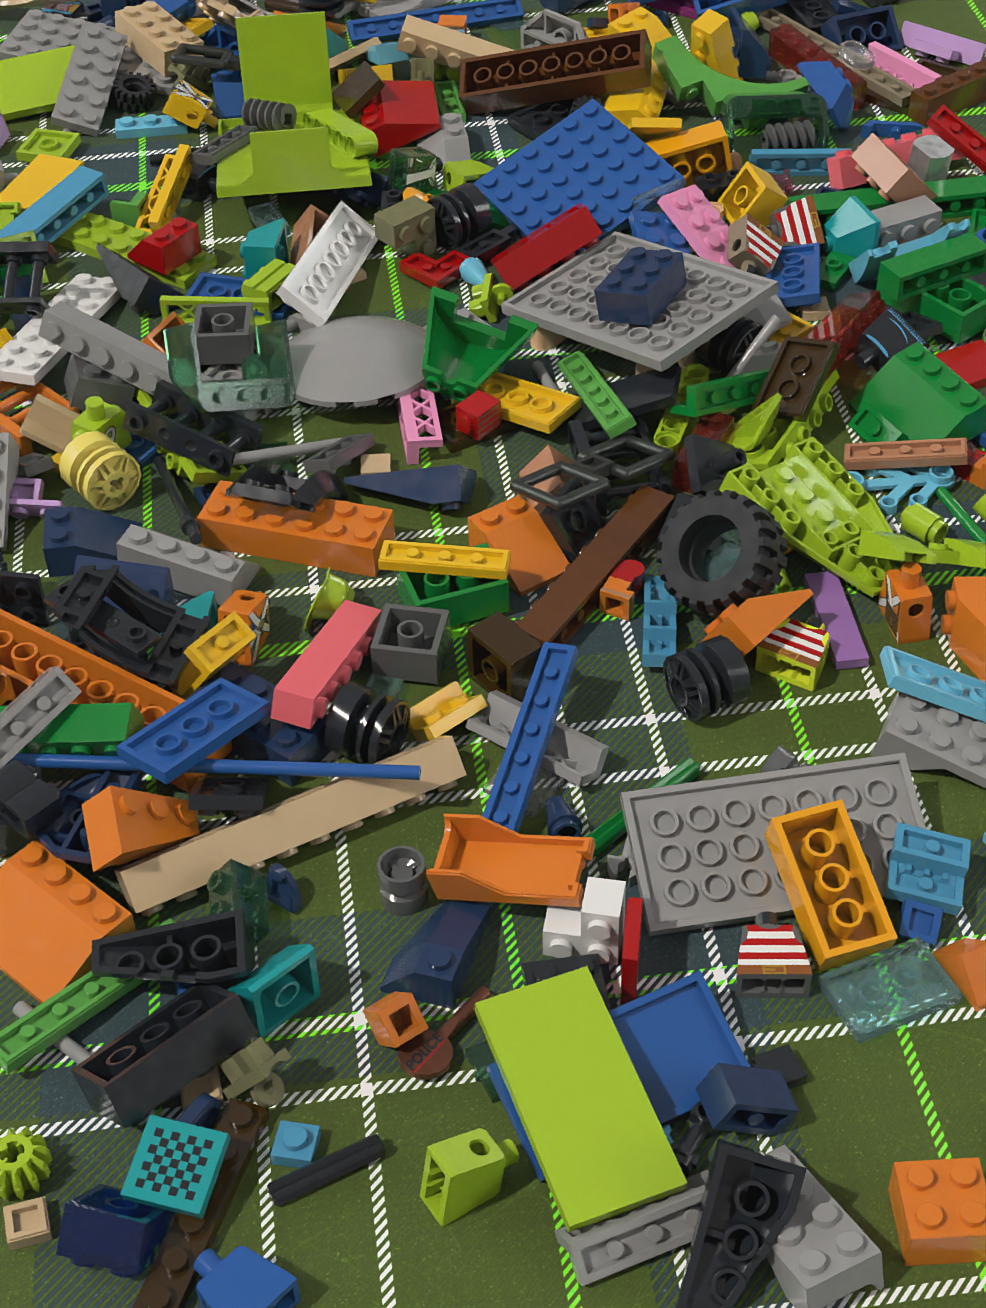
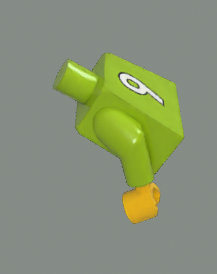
[52,396,132,474]

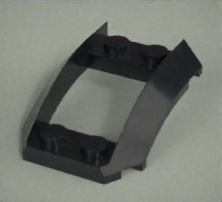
[225,460,348,512]
[53,564,211,690]

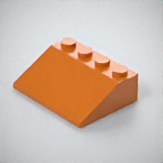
[0,839,136,1004]

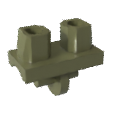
[411,58,435,85]
[167,63,211,91]
[219,1036,292,1108]

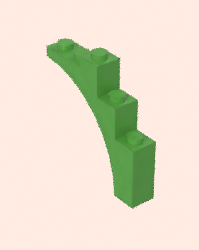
[652,35,809,131]

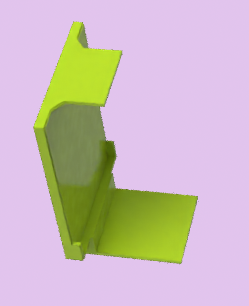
[216,11,372,198]

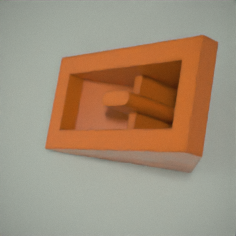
[932,938,986,1012]

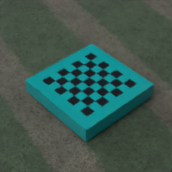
[120,1114,231,1219]

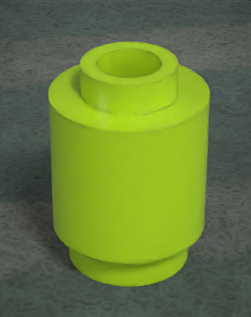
[900,503,949,544]

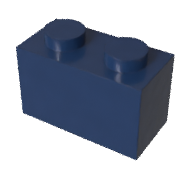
[695,1063,799,1136]

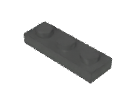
[303,433,376,474]

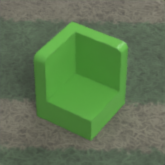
[110,192,148,227]

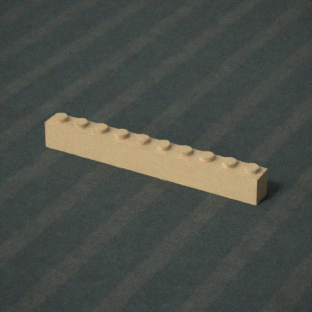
[114,736,467,916]

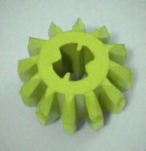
[0,1126,53,1201]

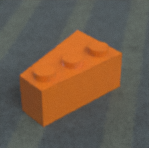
[82,785,200,872]

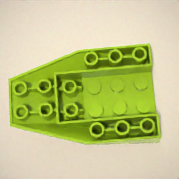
[719,436,910,597]

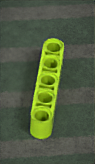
[303,108,378,158]
[653,364,709,471]

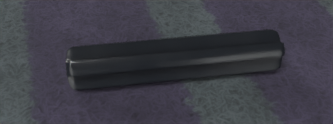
[267,1134,385,1206]

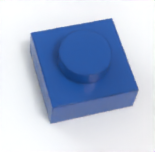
[896,898,943,948]

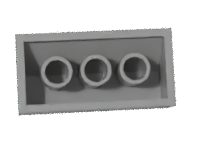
[116,524,260,605]

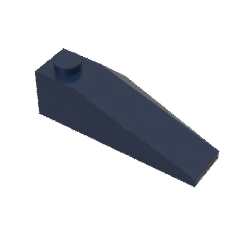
[344,464,477,511]
[380,900,497,1009]

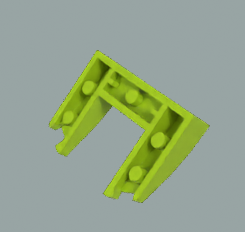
[858,529,986,569]

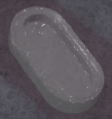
[839,40,875,69]

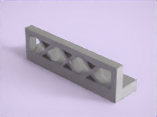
[0,666,82,769]
[465,690,609,786]
[554,1170,709,1286]

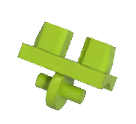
[468,272,514,323]

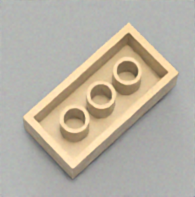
[115,1,204,77]

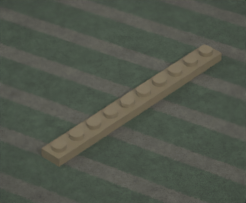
[755,8,916,107]

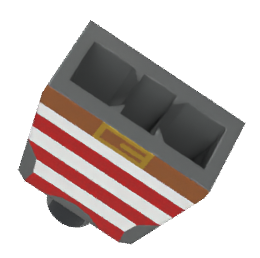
[765,195,825,248]
[735,911,812,998]

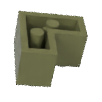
[374,195,437,257]

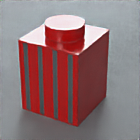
[455,390,501,441]

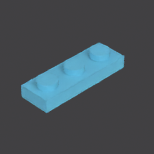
[115,114,188,139]

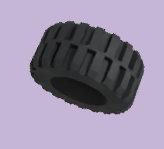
[657,490,788,619]

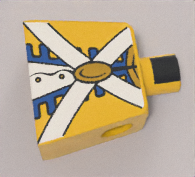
[162,79,221,129]

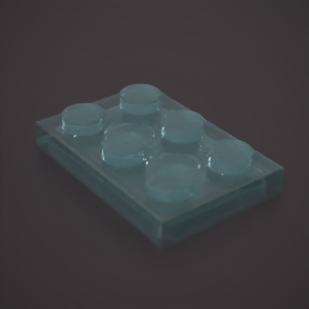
[818,937,962,1044]

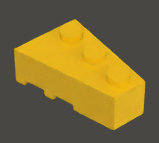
[690,9,743,81]

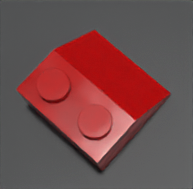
[127,217,202,275]

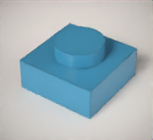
[270,1120,321,1168]

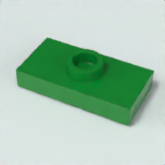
[821,251,856,292]

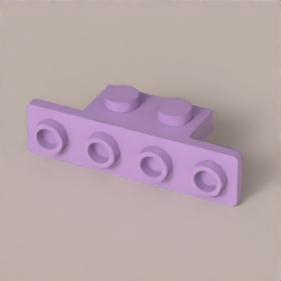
[900,21,986,65]
[9,478,65,519]

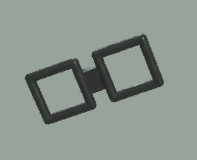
[171,43,241,71]
[510,433,675,510]

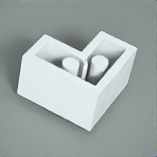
[543,876,626,965]

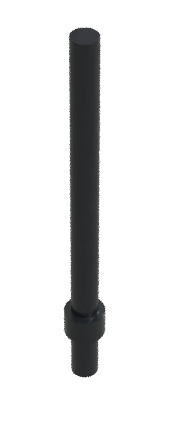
[154,456,202,545]

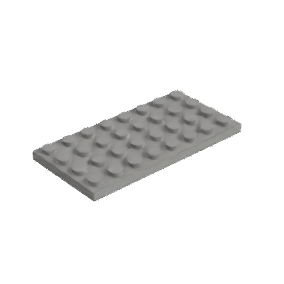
[0,9,178,96]
[620,752,926,936]

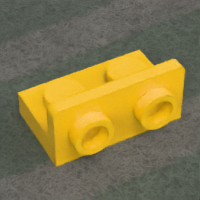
[409,681,488,743]

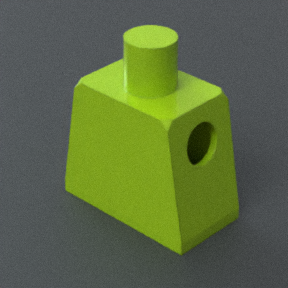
[443,159,494,191]
[420,1128,519,1227]

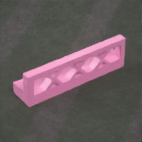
[865,41,942,89]
[395,385,443,465]

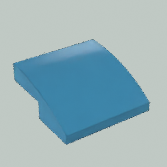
[884,822,971,916]

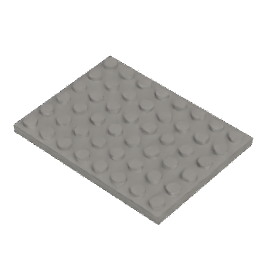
[501,231,779,372]

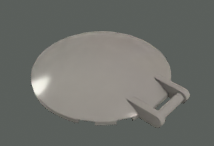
[257,313,426,407]

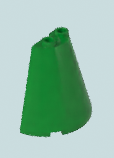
[422,286,538,402]

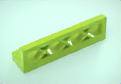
[159,295,273,341]

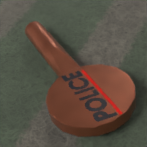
[398,986,492,1080]

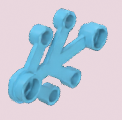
[848,466,956,515]

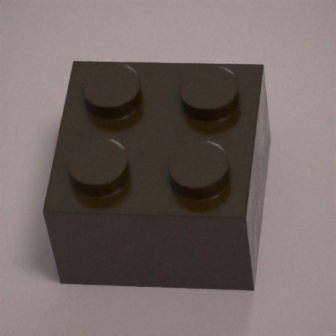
[468,611,542,703]

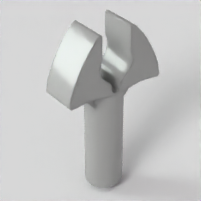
[607,835,637,887]

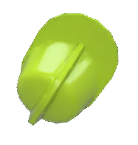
[303,566,355,633]

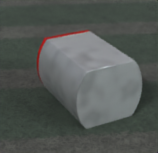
[907,135,954,182]

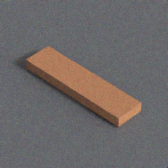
[844,438,967,470]

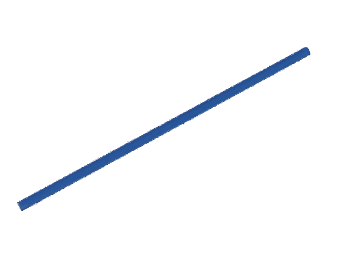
[3,753,421,780]

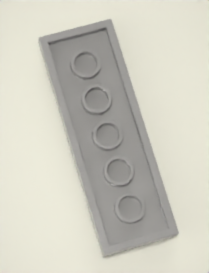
[50,22,128,137]

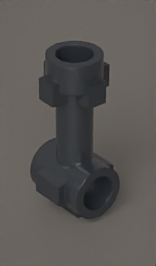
[671,1101,719,1176]

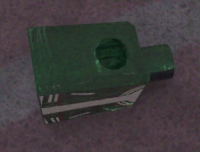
[388,146,443,193]

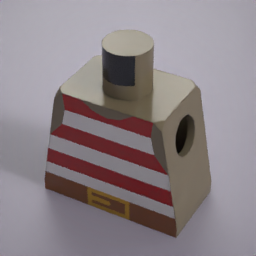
[727,214,784,276]

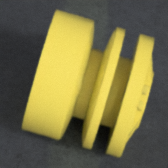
[59,431,141,511]

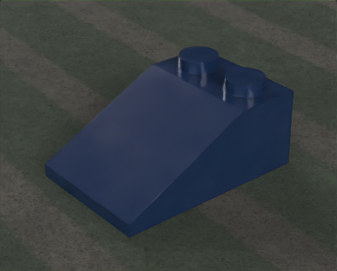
[43,506,143,577]

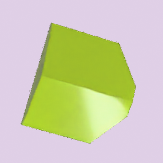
[725,393,782,452]

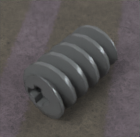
[241,98,297,131]
[761,120,815,149]

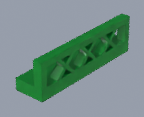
[670,368,770,417]

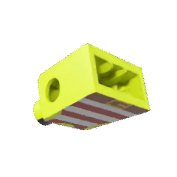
[755,617,830,692]

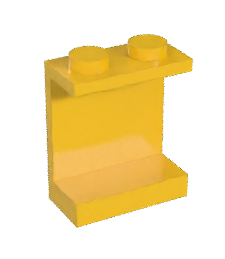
[169,611,257,700]

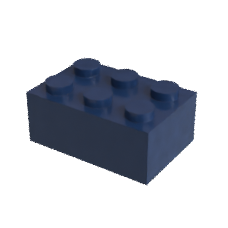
[594,247,687,326]

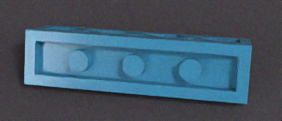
[748,148,852,176]

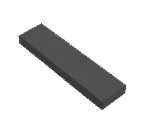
[189,125,260,165]

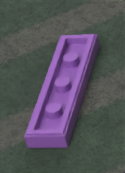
[804,571,869,670]

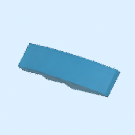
[642,576,677,667]

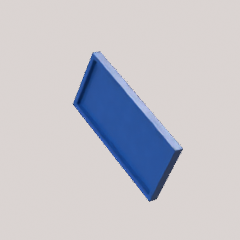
[486,971,750,1183]

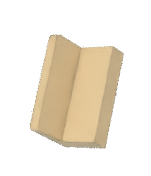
[19,394,80,454]

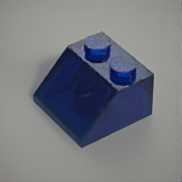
[56,1184,176,1278]

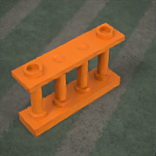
[0,381,80,457]

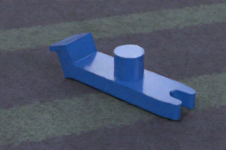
[861,120,922,140]

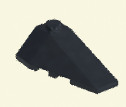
[92,909,256,984]
[675,1139,807,1308]

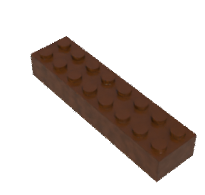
[459,29,652,115]

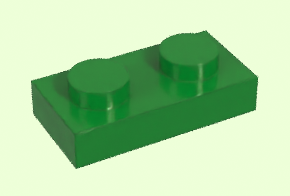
[847,402,908,442]

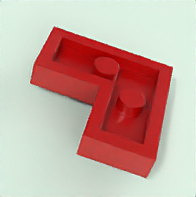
[399,250,469,289]

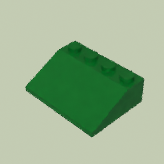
[849,342,986,441]

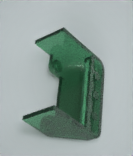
[722,91,829,153]
[163,319,296,413]

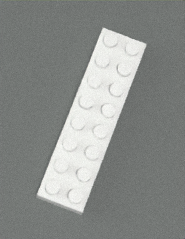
[276,201,378,327]
[0,273,121,386]

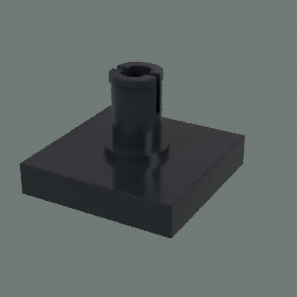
[684,434,747,497]
[539,477,607,563]

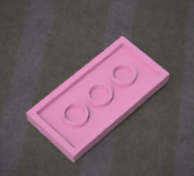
[657,184,737,269]

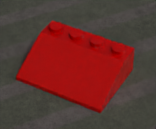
[360,80,442,158]
[490,203,603,293]

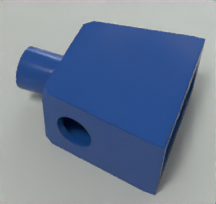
[193,1246,301,1308]

